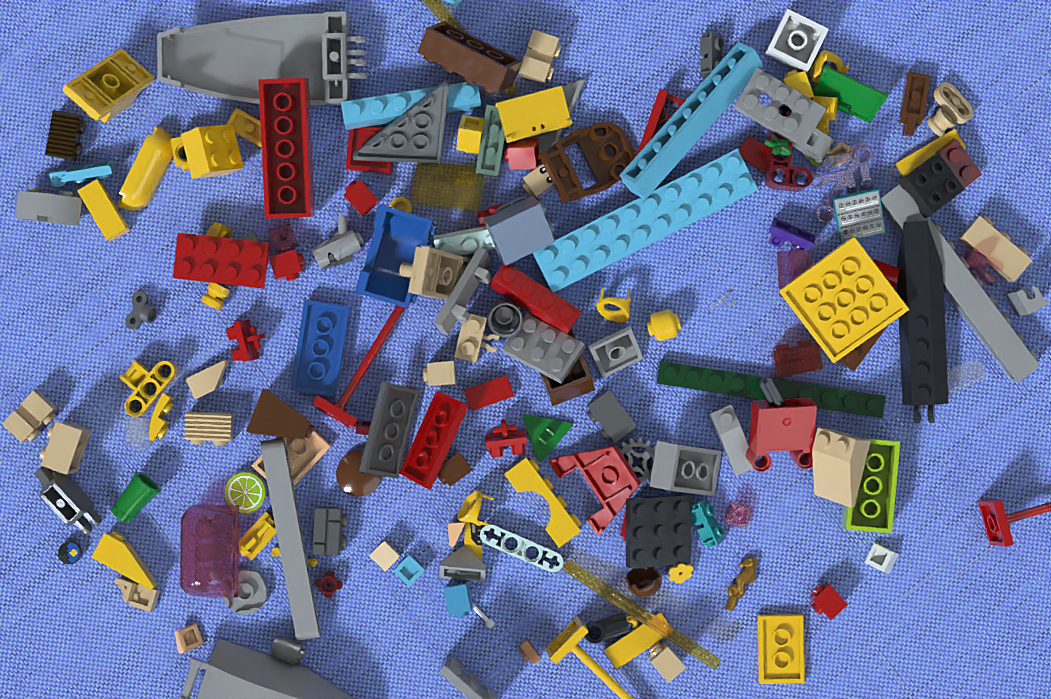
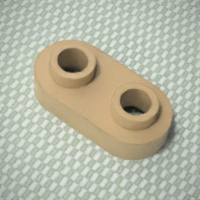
[934,82,974,124]

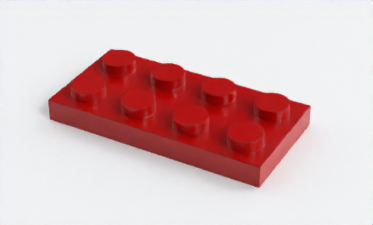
[173,232,270,289]
[399,390,469,490]

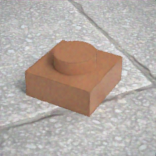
[519,638,541,665]

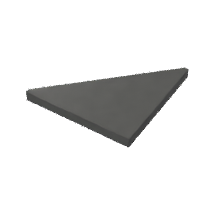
[353,80,449,164]

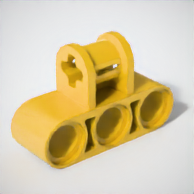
[119,359,179,417]

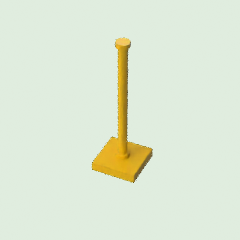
[545,616,634,699]

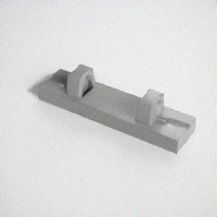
[434,247,493,336]

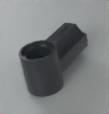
[584,612,630,644]

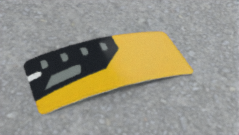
[464,520,483,562]

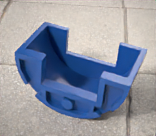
[355,204,437,308]

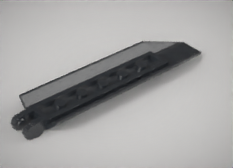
[897,221,949,423]

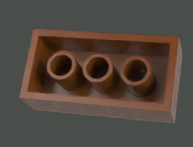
[417,21,523,94]

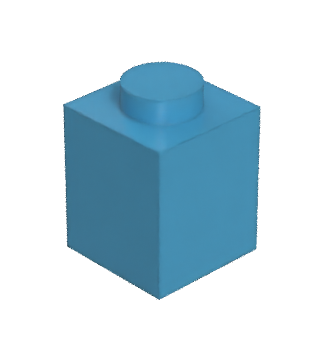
[443,581,474,618]

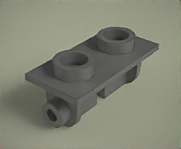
[700,31,724,80]

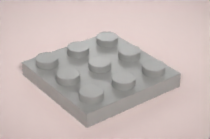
[439,655,498,699]

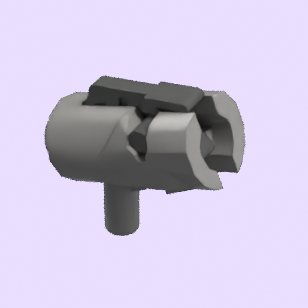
[311,216,364,270]

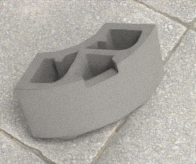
[15,187,82,226]

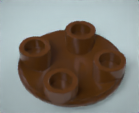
[336,451,382,497]

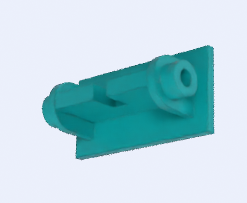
[691,498,725,548]

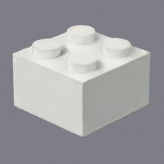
[764,9,829,73]

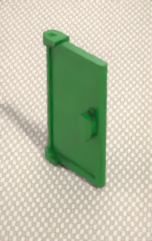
[813,65,889,123]

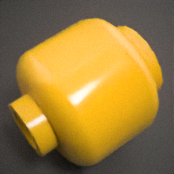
[647,309,682,341]

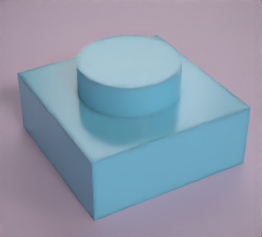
[393,554,425,587]

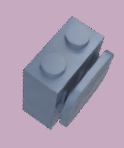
[484,196,555,266]

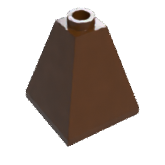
[246,388,314,440]

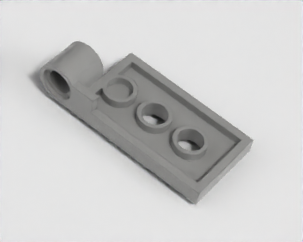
[734,68,833,162]

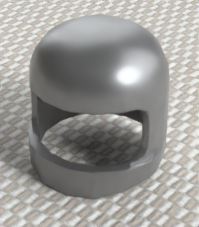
[488,300,522,338]

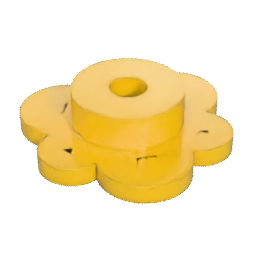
[668,563,693,583]

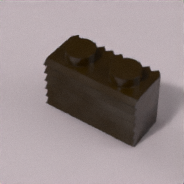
[45,110,86,161]

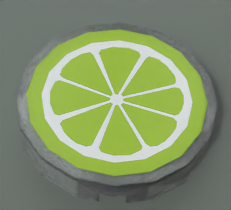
[223,470,269,515]

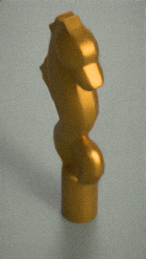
[725,557,758,611]

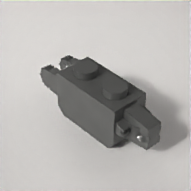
[34,466,102,534]

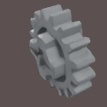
[619,437,656,486]

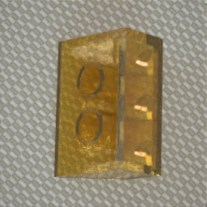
[411,163,484,213]

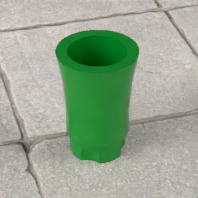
[111,471,161,524]

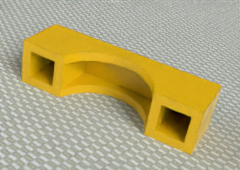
[504,457,581,548]

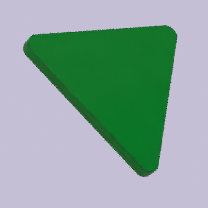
[523,414,572,462]

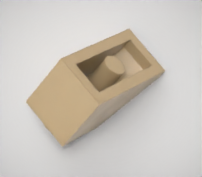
[423,361,457,386]

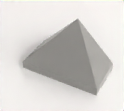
[439,545,486,583]

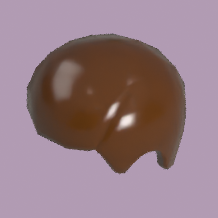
[625,566,662,597]

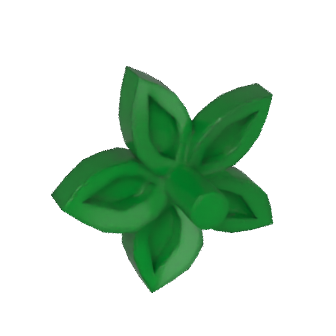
[764,134,791,155]

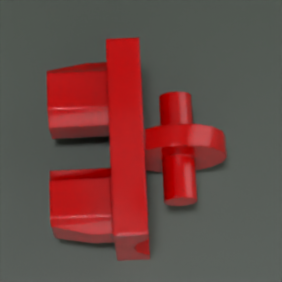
[226,319,266,362]
[485,419,527,458]

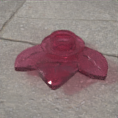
[964,250,997,285]

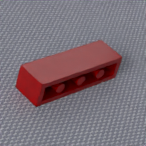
[490,263,582,335]

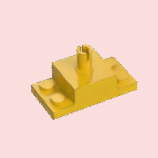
[62,48,155,123]

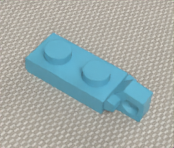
[49,159,115,187]

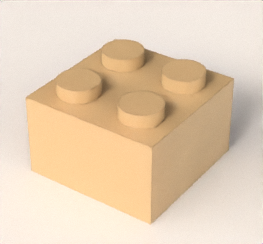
[40,421,92,475]

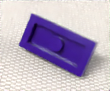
[768,218,816,251]

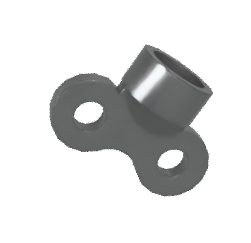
[125,291,158,330]

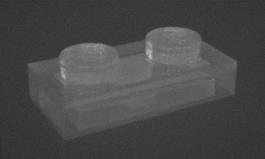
[947,357,988,395]

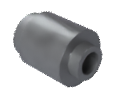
[270,636,306,665]

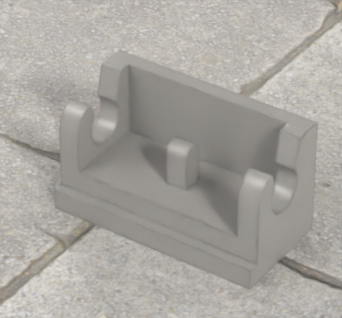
[1005,286,1049,316]

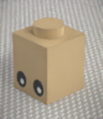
[522,164,554,198]

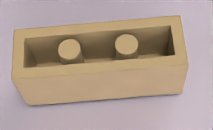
[957,216,1032,282]

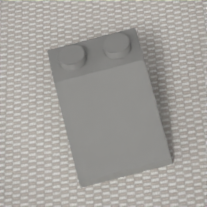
[650,441,722,496]

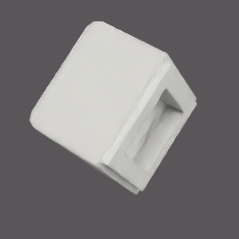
[864,542,898,574]

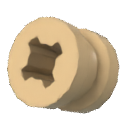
[926,108,955,137]

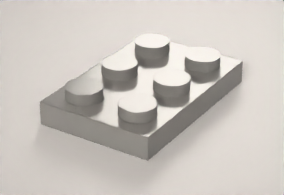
[502,313,585,384]

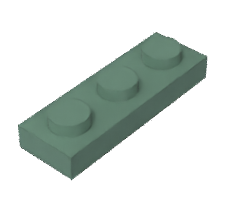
[475,105,505,177]

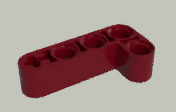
[765,106,813,192]

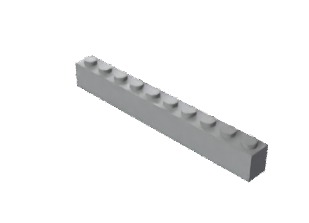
[880,184,1040,382]

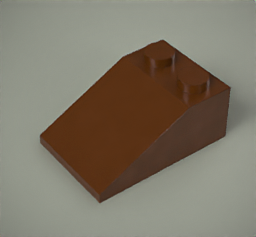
[539,329,595,406]

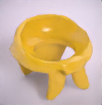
[809,50,849,84]
[596,288,632,323]
[457,490,494,526]

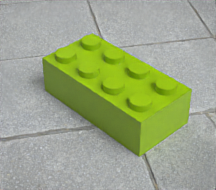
[842,438,900,534]

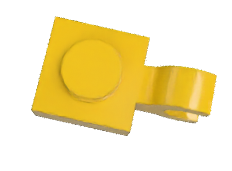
[813,96,838,135]

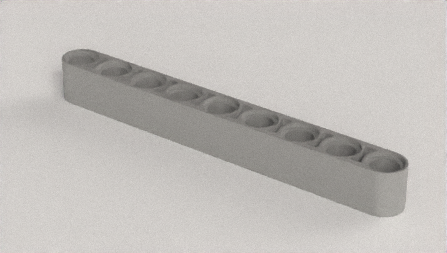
[261,437,321,641]

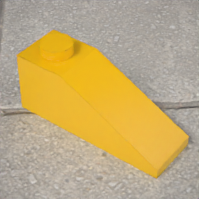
[91,530,158,591]

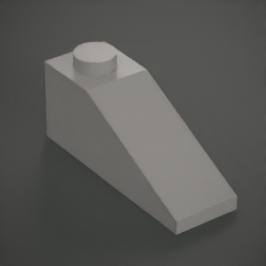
[708,404,753,476]

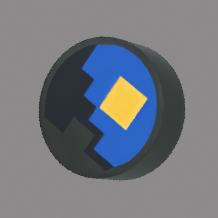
[58,541,82,564]

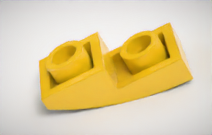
[149,393,174,441]

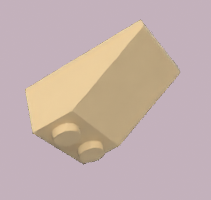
[812,428,871,508]

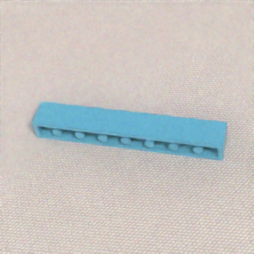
[619,41,764,200]

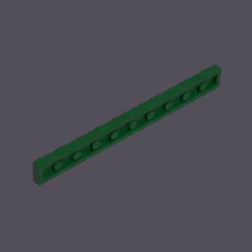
[656,361,886,418]

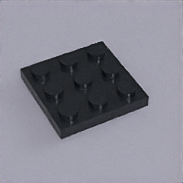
[626,494,691,569]

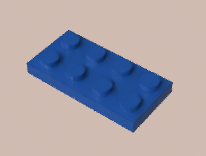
[290,300,351,397]

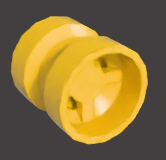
[200,283,231,311]

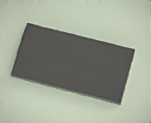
[359,381,420,479]

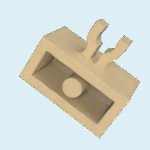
[454,314,500,363]

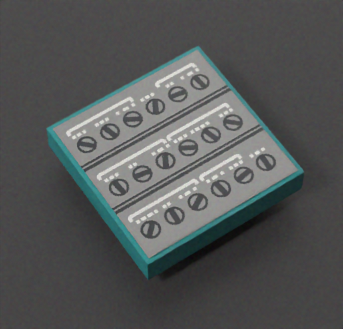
[832,188,886,243]

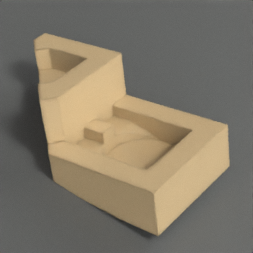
[186,360,229,400]
[115,577,160,612]

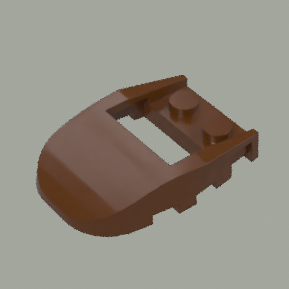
[538,122,635,204]

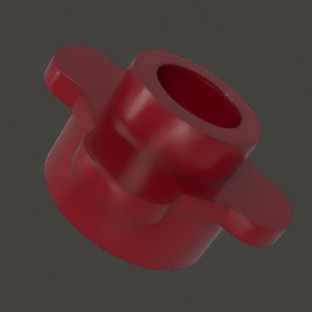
[315,571,343,598]

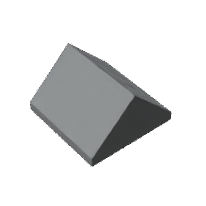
[587,326,644,378]

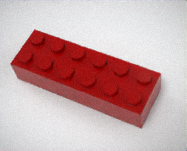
[258,78,315,219]

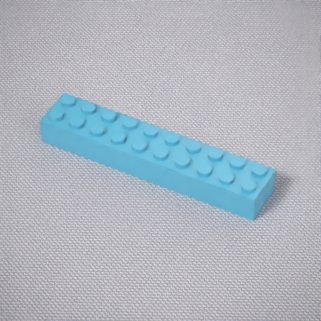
[532,149,758,293]

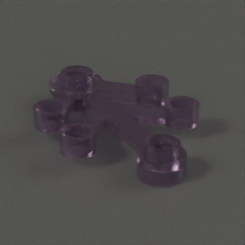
[810,142,874,222]

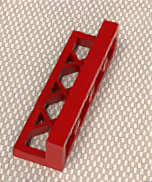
[636,89,686,156]

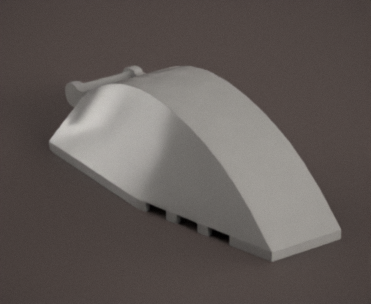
[177,638,355,699]

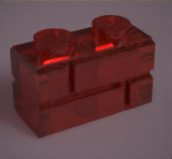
[770,339,823,378]

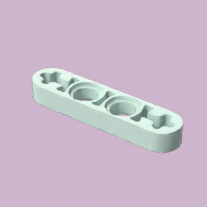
[480,524,564,572]

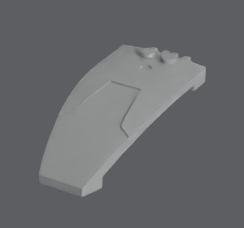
[157,11,367,106]

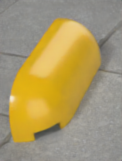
[117,125,173,211]

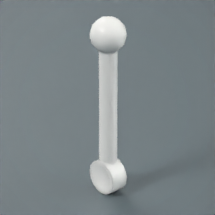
[473,603,494,628]

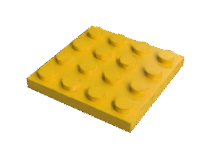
[779,236,909,363]

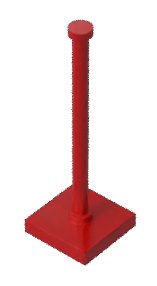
[313,305,405,431]
[978,498,1051,547]

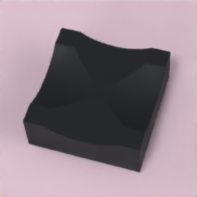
[898,153,965,218]

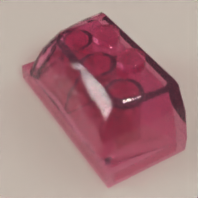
[180,504,239,598]

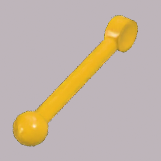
[271,547,318,567]

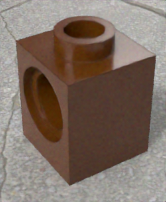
[437,451,473,486]

